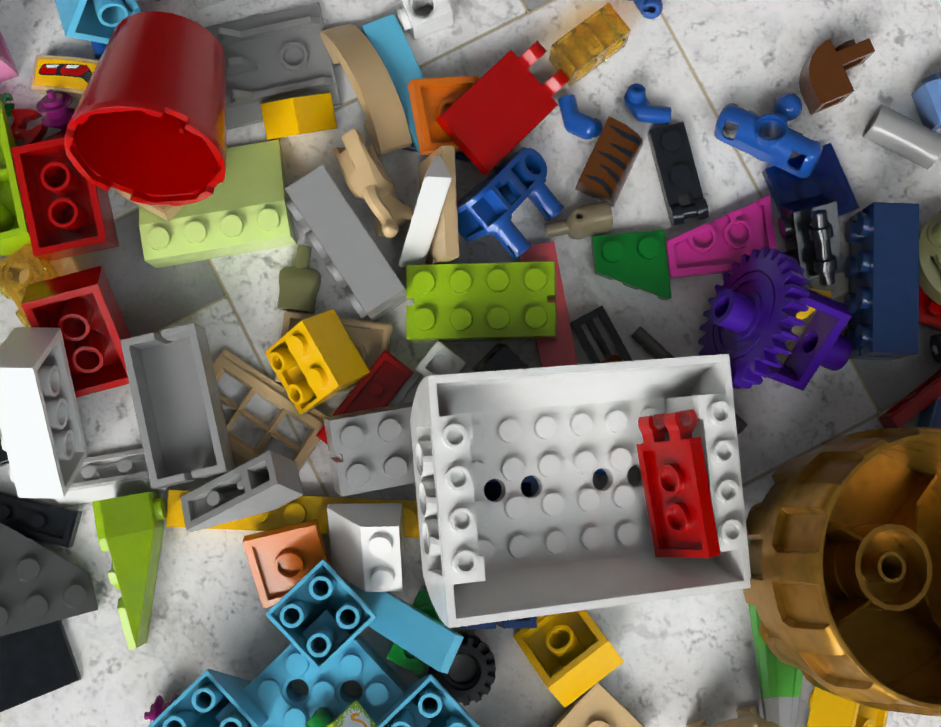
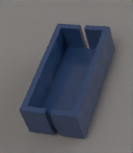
[844,202,919,361]

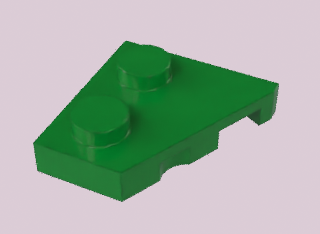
[591,229,672,300]

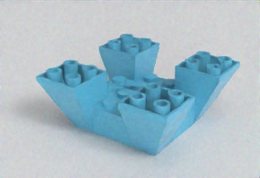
[148,559,481,727]

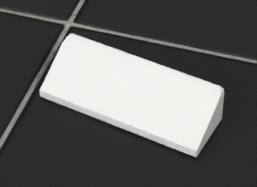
[398,155,452,267]
[55,448,168,506]

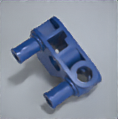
[457,146,564,260]

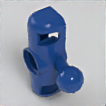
[714,93,823,178]

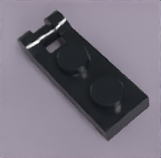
[647,122,709,226]

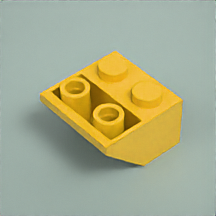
[264,309,370,415]

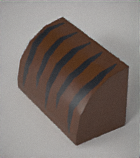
[575,116,643,207]

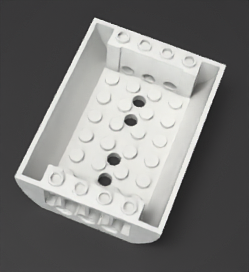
[410,354,751,628]

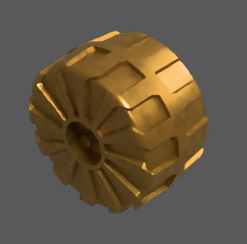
[743,427,941,716]

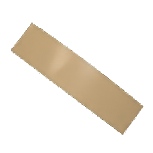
[320,23,412,155]

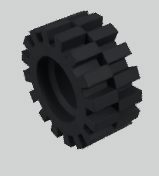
[428,633,496,706]

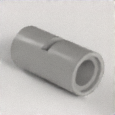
[862,104,941,169]

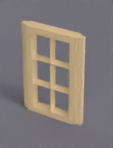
[213,349,327,472]

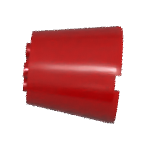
[64,11,227,206]

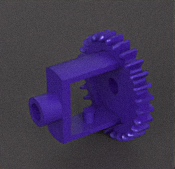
[698,247,852,391]

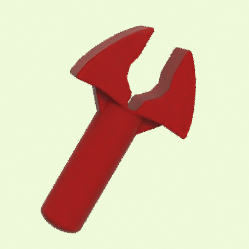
[10,109,48,145]

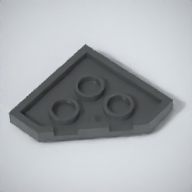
[0,522,98,637]

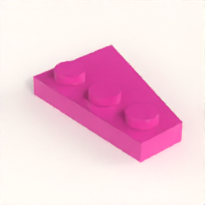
[665,195,777,279]

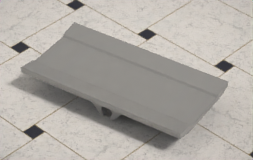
[204,3,342,130]

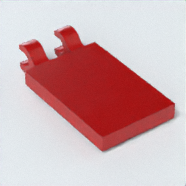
[435,40,570,175]
[636,409,721,558]

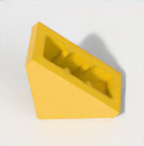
[260,93,338,140]

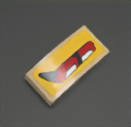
[31,55,99,99]

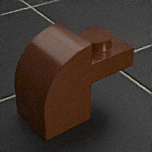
[799,38,875,115]

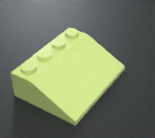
[139,139,297,268]

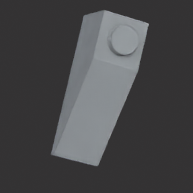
[180,450,304,532]

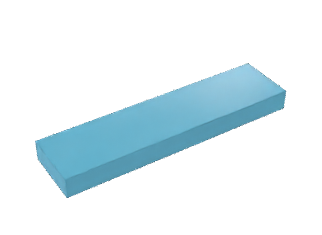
[362,13,424,154]
[349,583,464,674]

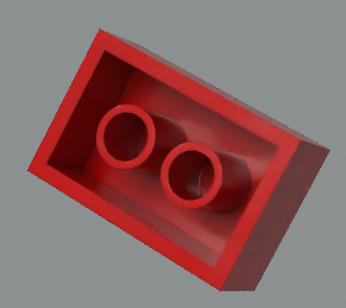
[11,137,119,261]
[21,265,131,398]

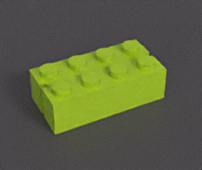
[406,261,557,343]

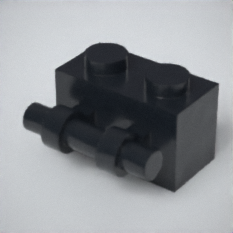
[778,194,845,286]

